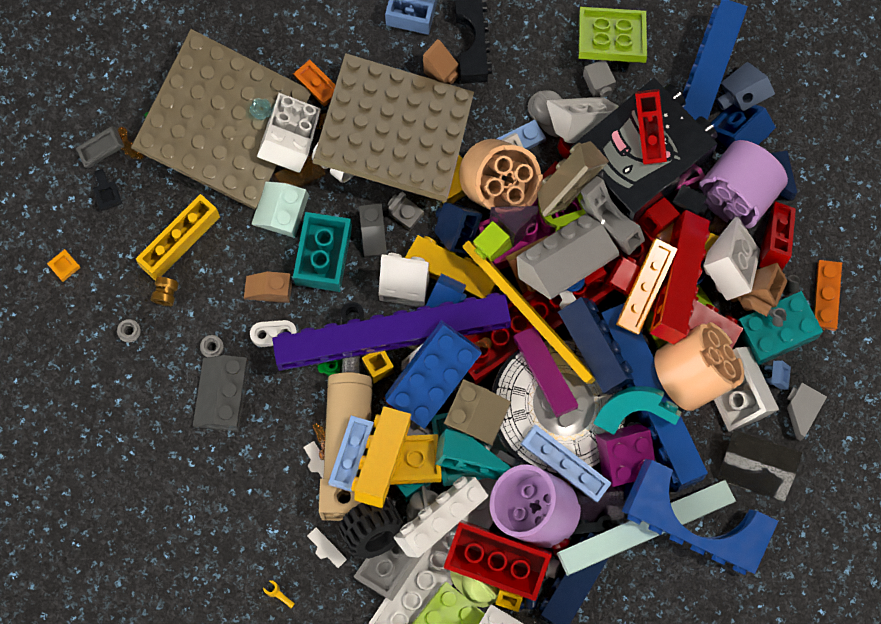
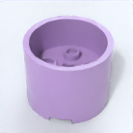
[698,140,788,229]
[490,465,581,548]

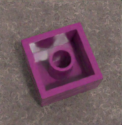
[596,424,655,487]

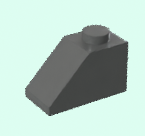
[359,204,387,258]

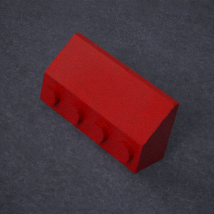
[443,520,552,601]

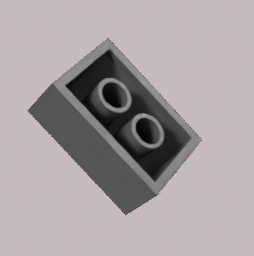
[193,355,250,432]

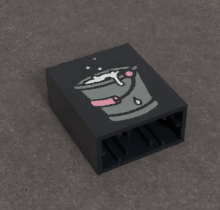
[569,78,718,223]

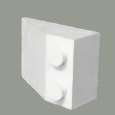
[704,217,760,300]

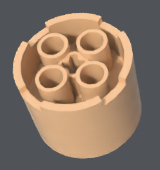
[459,139,543,215]
[654,322,744,411]

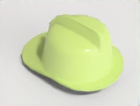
[450,571,500,608]

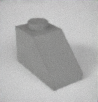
[787,383,827,441]

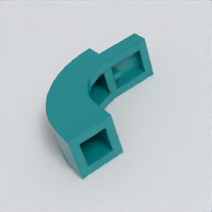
[593,386,681,435]

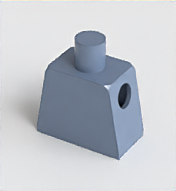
[716,62,775,111]

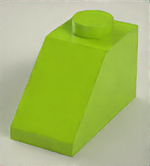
[473,221,512,262]

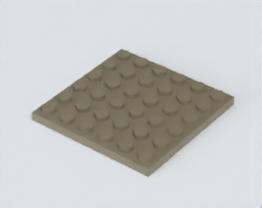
[131,29,311,210]
[312,53,474,202]

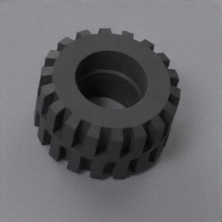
[339,498,405,559]

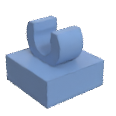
[764,361,791,390]

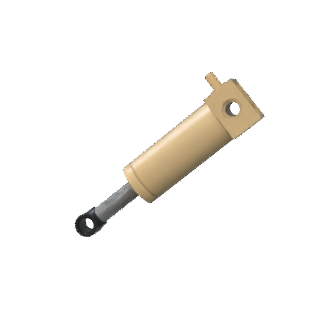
[319,302,388,521]

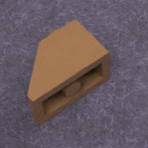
[423,39,459,84]
[244,272,292,303]

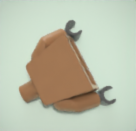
[730,263,800,327]

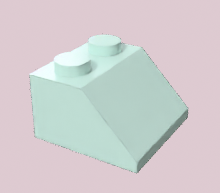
[251,182,309,238]

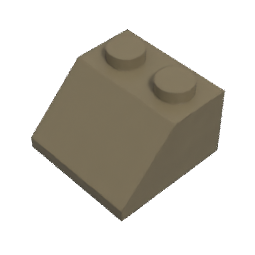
[444,379,511,446]

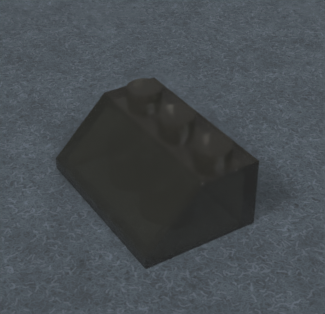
[716,430,802,502]

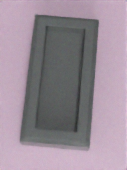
[76,126,125,169]

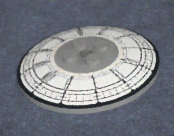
[492,337,629,478]

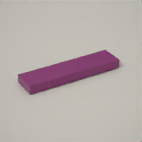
[513,327,578,418]

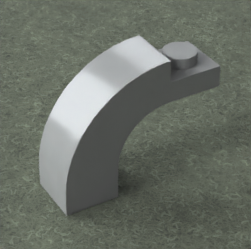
[580,176,645,255]

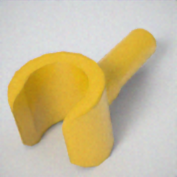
[263,580,295,608]

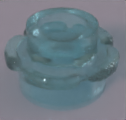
[250,98,272,120]

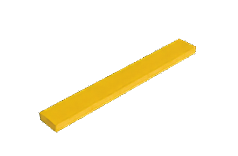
[463,240,596,384]

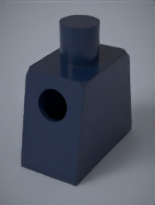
[435,202,483,254]

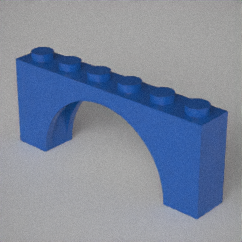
[622,459,778,575]

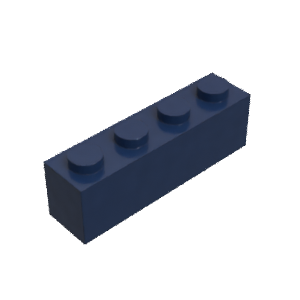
[558,297,634,394]
[539,532,609,624]

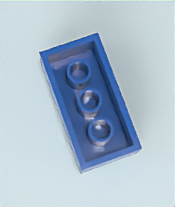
[385,320,482,429]

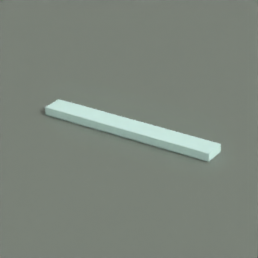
[557,480,736,576]

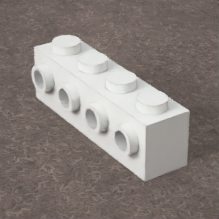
[393,476,489,558]

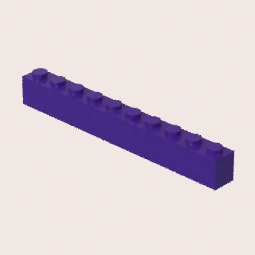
[272,293,511,371]

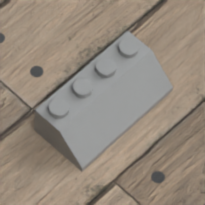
[517,214,619,299]

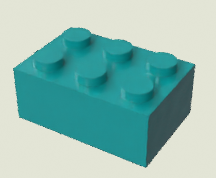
[293,212,352,292]
[737,291,823,366]

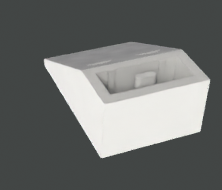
[257,93,321,173]
[379,253,429,307]

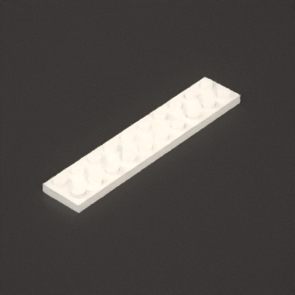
[369,436,522,624]

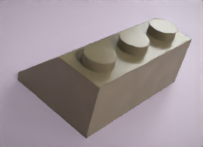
[537,141,609,217]

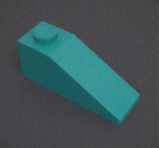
[435,429,511,480]

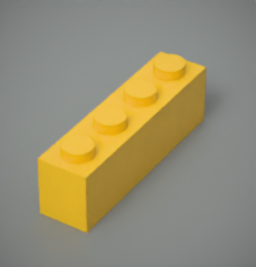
[136,194,220,281]
[405,235,497,299]
[351,406,411,508]

